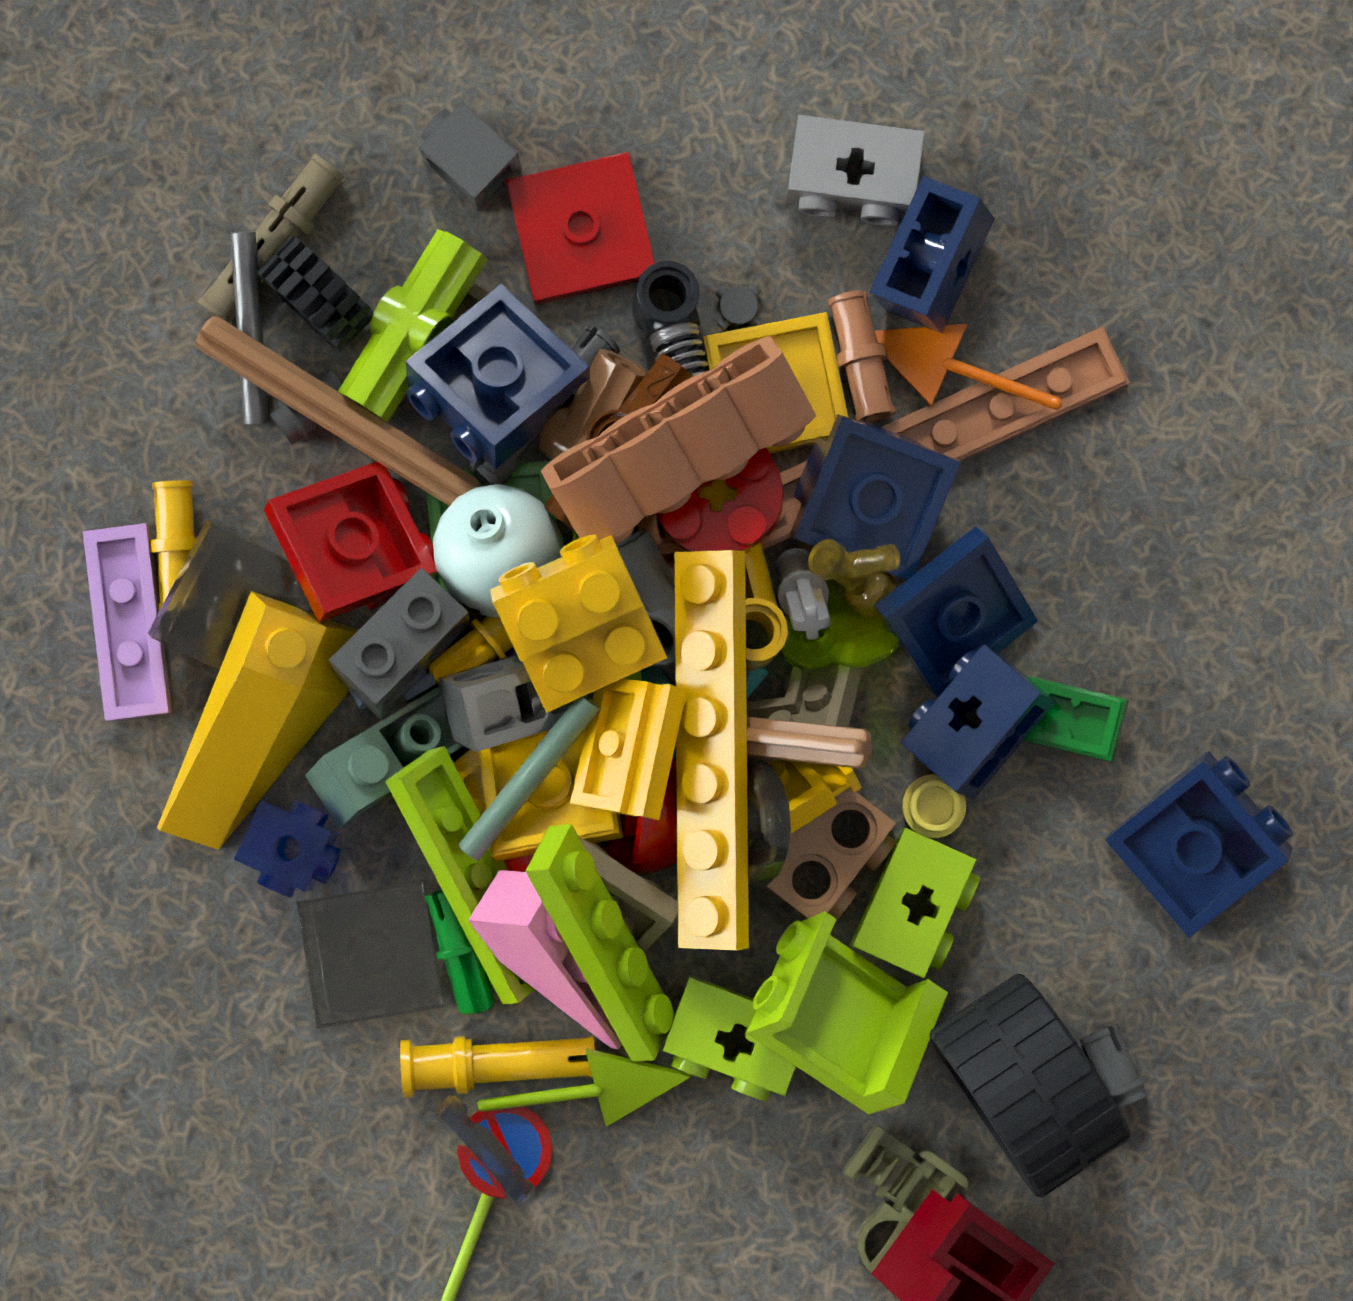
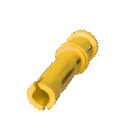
[400,1035,595,1098]

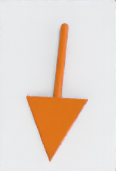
[875,324,1062,410]

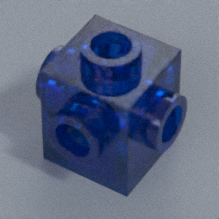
[234,800,342,898]

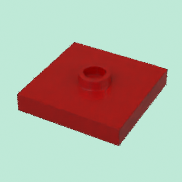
[506,152,655,305]

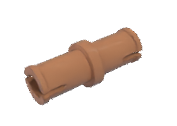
[828,290,896,423]

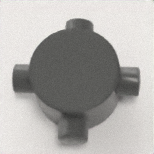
[715,284,763,331]

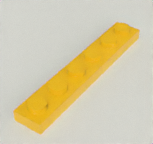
[674,550,749,951]

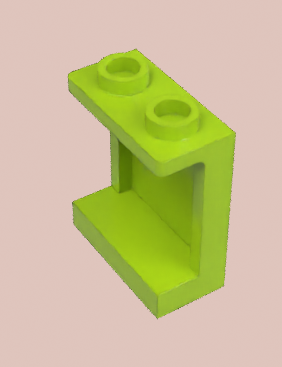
[747,911,948,1114]

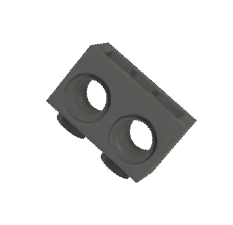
[329,568,470,720]
[439,655,593,752]

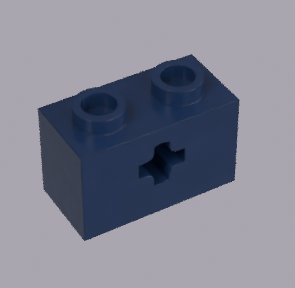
[869,176,995,333]
[900,644,1056,800]

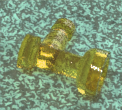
[808,539,900,617]

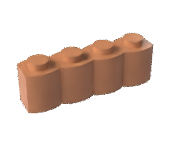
[541,336,816,545]

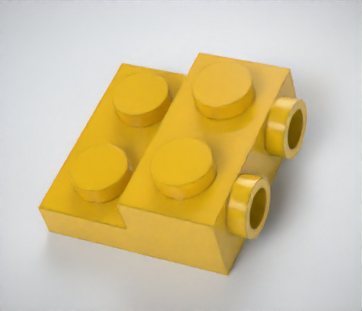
[490,534,667,713]

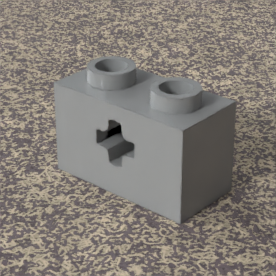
[786,114,924,226]

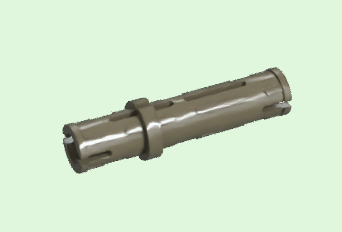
[197,153,347,325]

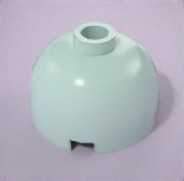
[433,484,564,618]

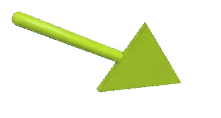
[477,1048,691,1127]

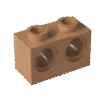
[754,788,897,921]

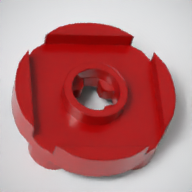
[656,448,784,554]

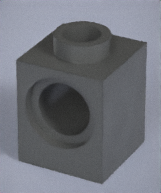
[419,102,521,212]

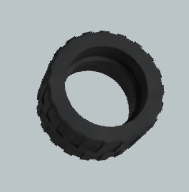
[930,973,1131,1198]

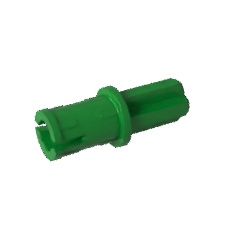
[424,889,495,1015]

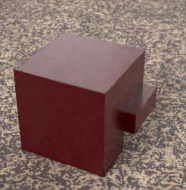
[871,1189,1055,1301]

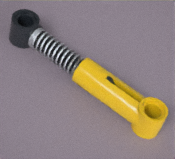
[632,261,788,671]

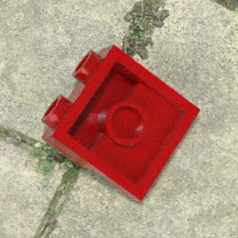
[264,462,437,622]

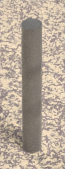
[230,231,269,424]

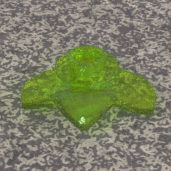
[782,576,899,670]

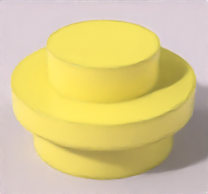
[902,774,966,838]

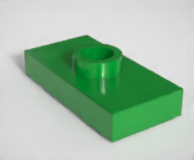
[1023,675,1129,763]

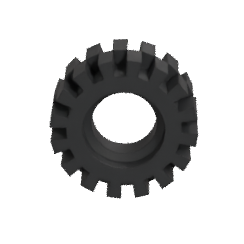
[257,235,373,353]

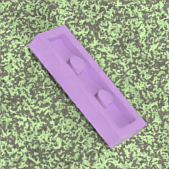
[83,523,173,722]

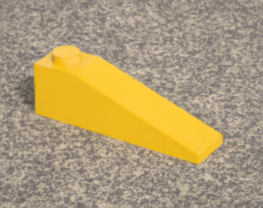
[157,591,358,850]

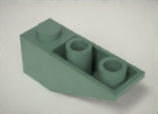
[305,686,466,829]

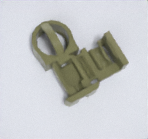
[842,1123,968,1273]

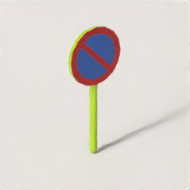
[441,1106,553,1301]

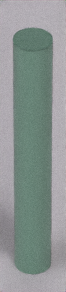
[459,695,601,861]

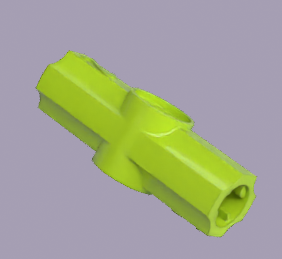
[338,229,488,422]

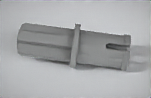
[776,548,831,640]

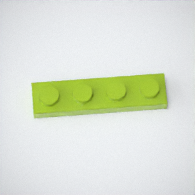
[385,746,535,1005]
[525,824,675,1062]

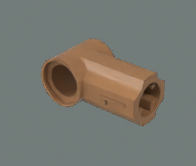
[539,349,647,460]

